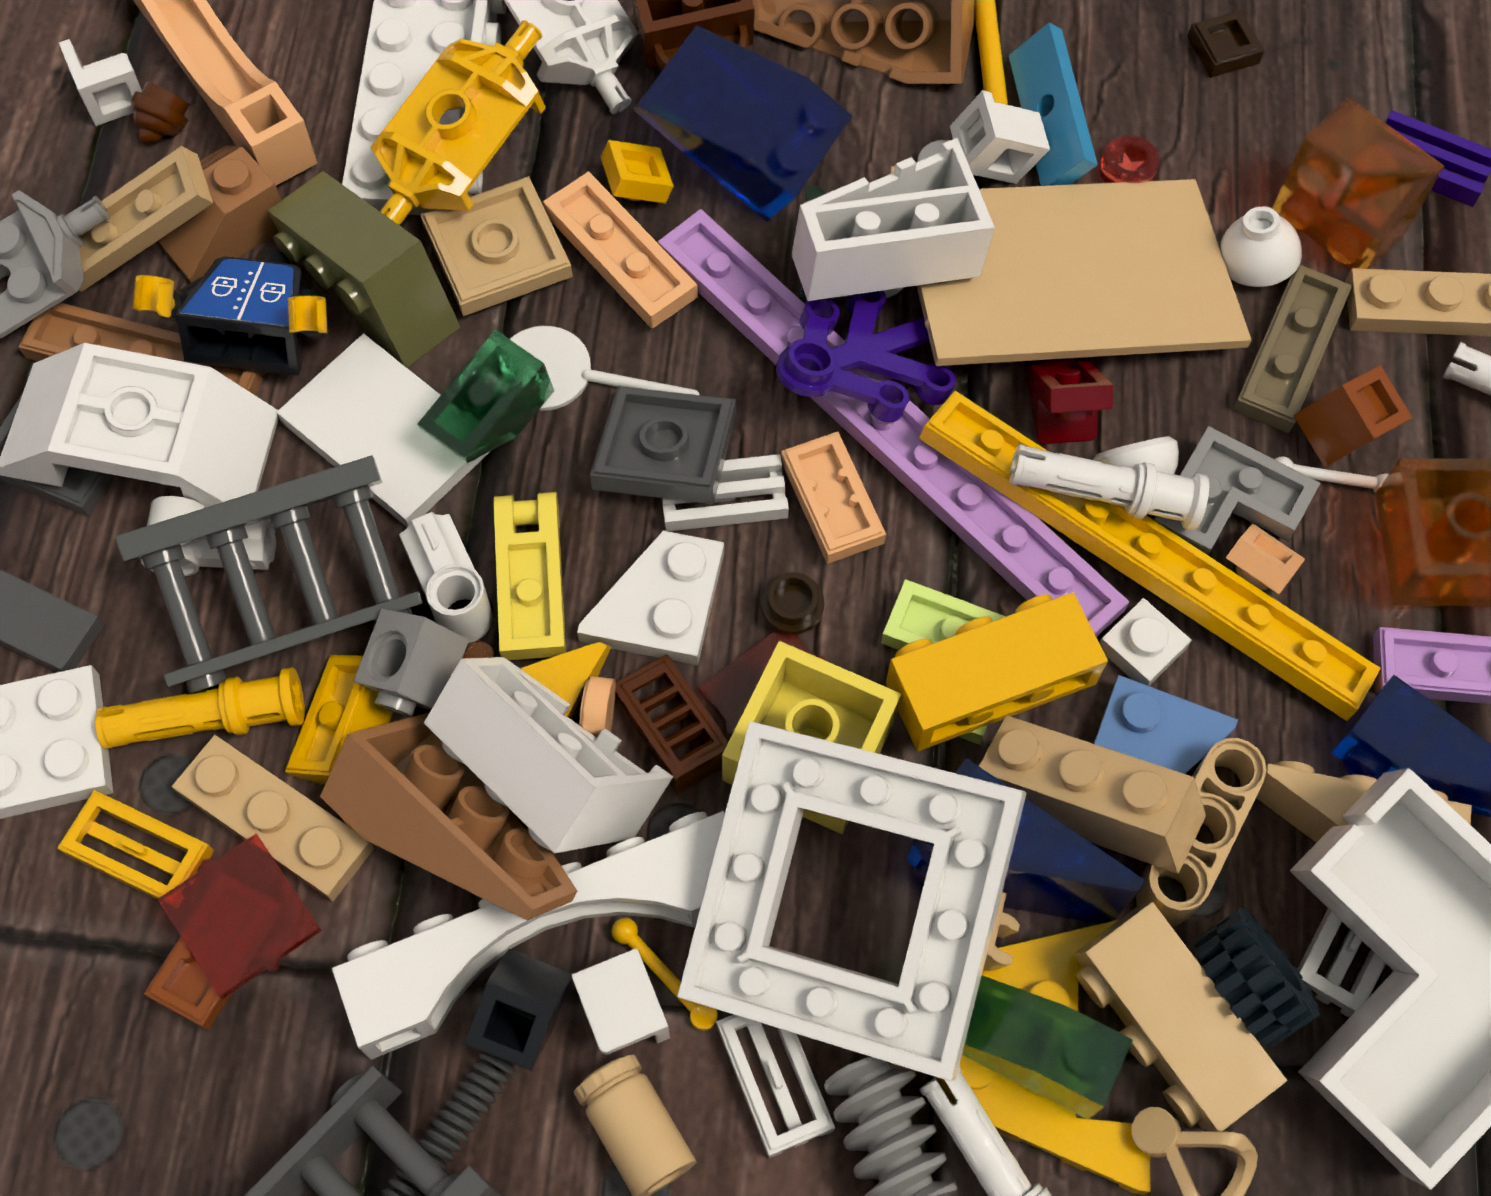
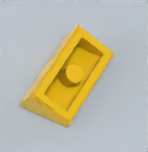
[285,655,393,785]

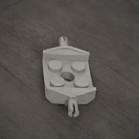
[0,190,111,339]

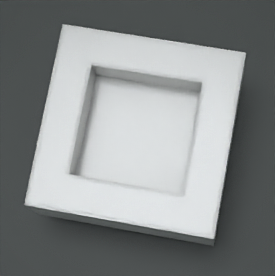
[1099,598,1192,686]

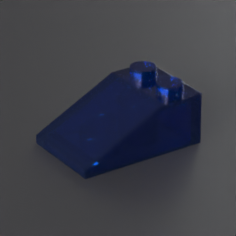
[633,25,852,222]
[907,758,1145,924]

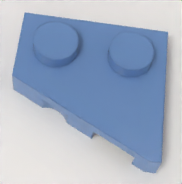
[1093,675,1238,775]

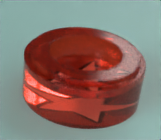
[1099,135,1160,183]

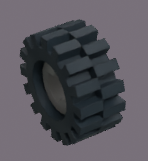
[1193,908,1320,1048]

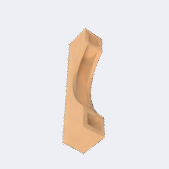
[133,0,318,185]

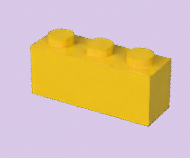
[886,592,1108,752]

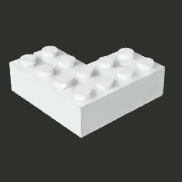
[1290,768,1491,1190]

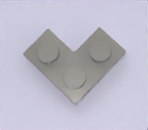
[1154,426,1320,555]

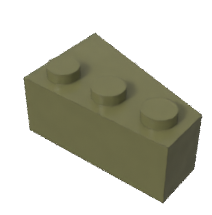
[267,171,461,368]

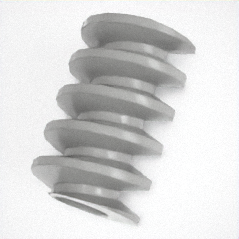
[824,1056,958,1196]

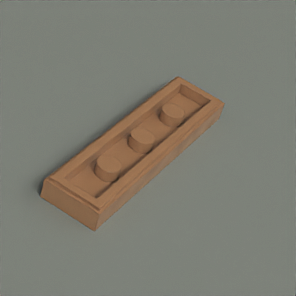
[18,303,266,396]

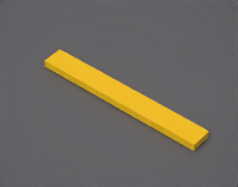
[919,391,1381,721]

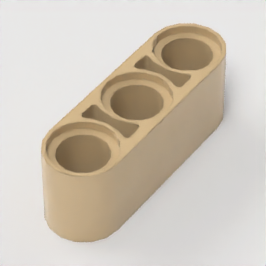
[1135,738,1267,926]

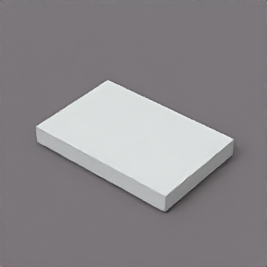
[277,333,495,527]

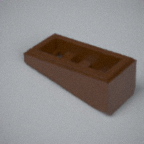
[615,654,728,794]

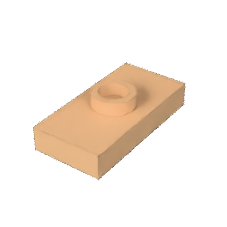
[781,431,886,564]

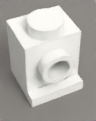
[950,90,1050,184]

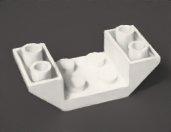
[0,343,279,507]

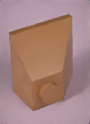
[157,146,281,283]

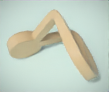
[1131,1107,1258,1196]

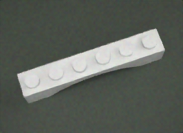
[332,811,725,1060]

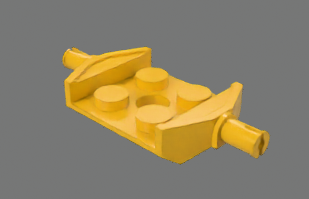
[370,20,546,226]

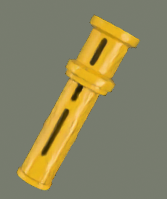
[95,667,305,749]

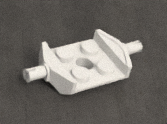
[504,0,638,114]

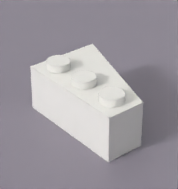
[792,138,995,301]
[424,657,673,853]

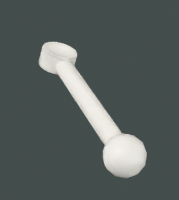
[1275,456,1400,496]

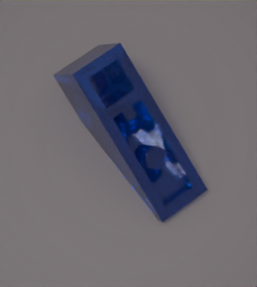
[1331,675,1491,817]

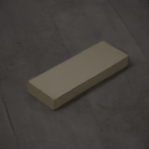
[1233,265,1352,433]

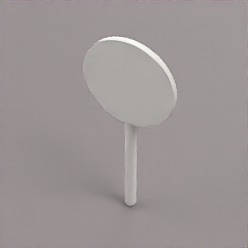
[496,326,700,411]

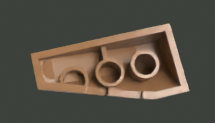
[752,0,974,84]
[320,712,577,920]

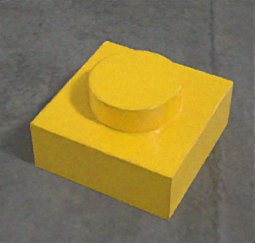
[601,140,674,204]

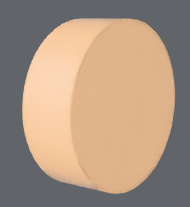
[579,676,616,737]

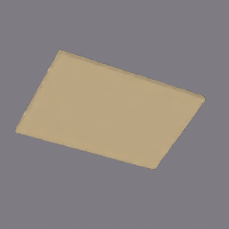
[917,179,1251,366]

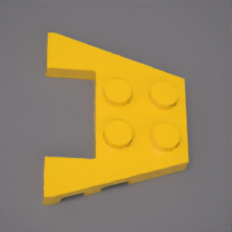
[936,920,1150,1195]

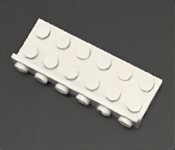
[342,0,507,215]

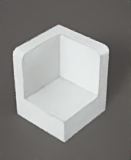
[59,39,142,126]
[571,948,670,1055]

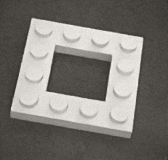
[677,721,1027,1081]

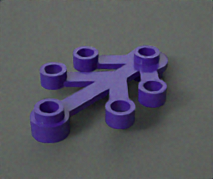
[776,290,956,422]

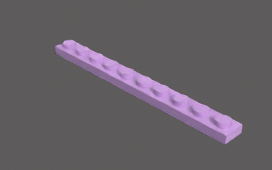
[657,209,1129,637]

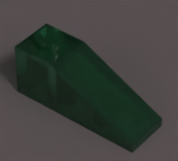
[962,975,1133,1119]

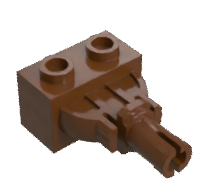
[632,0,755,150]

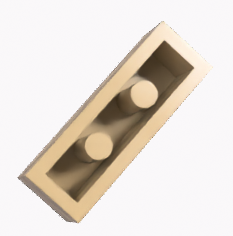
[977,715,1206,874]
[1073,902,1287,1132]

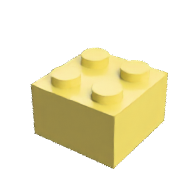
[722,641,901,835]

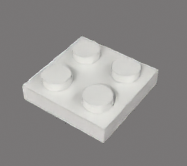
[0,665,113,819]

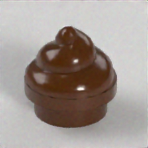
[130,81,190,144]

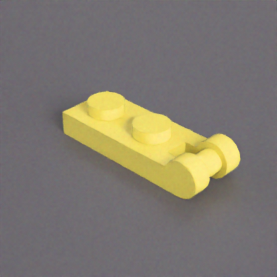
[494,492,566,660]

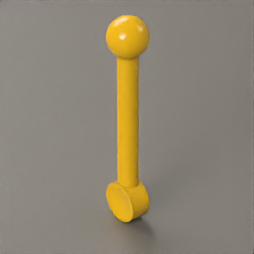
[611,917,718,1031]

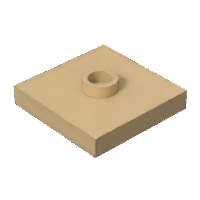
[420,176,573,316]

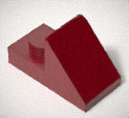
[1026,357,1113,444]

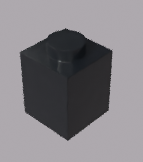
[465,949,572,1071]

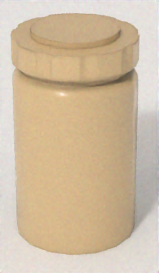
[574,1054,697,1196]

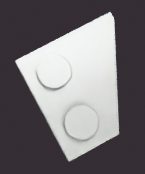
[577,531,724,666]

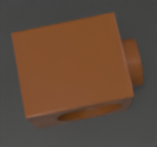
[1293,365,1413,468]

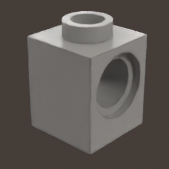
[353,608,469,717]

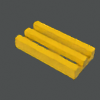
[58,790,214,910]

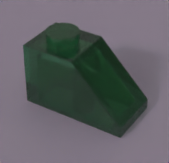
[417,329,555,463]

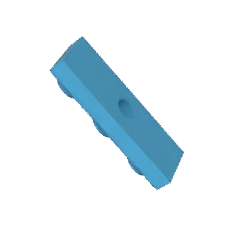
[1008,23,1098,186]

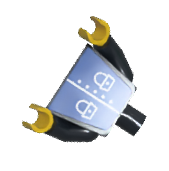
[132,248,332,376]

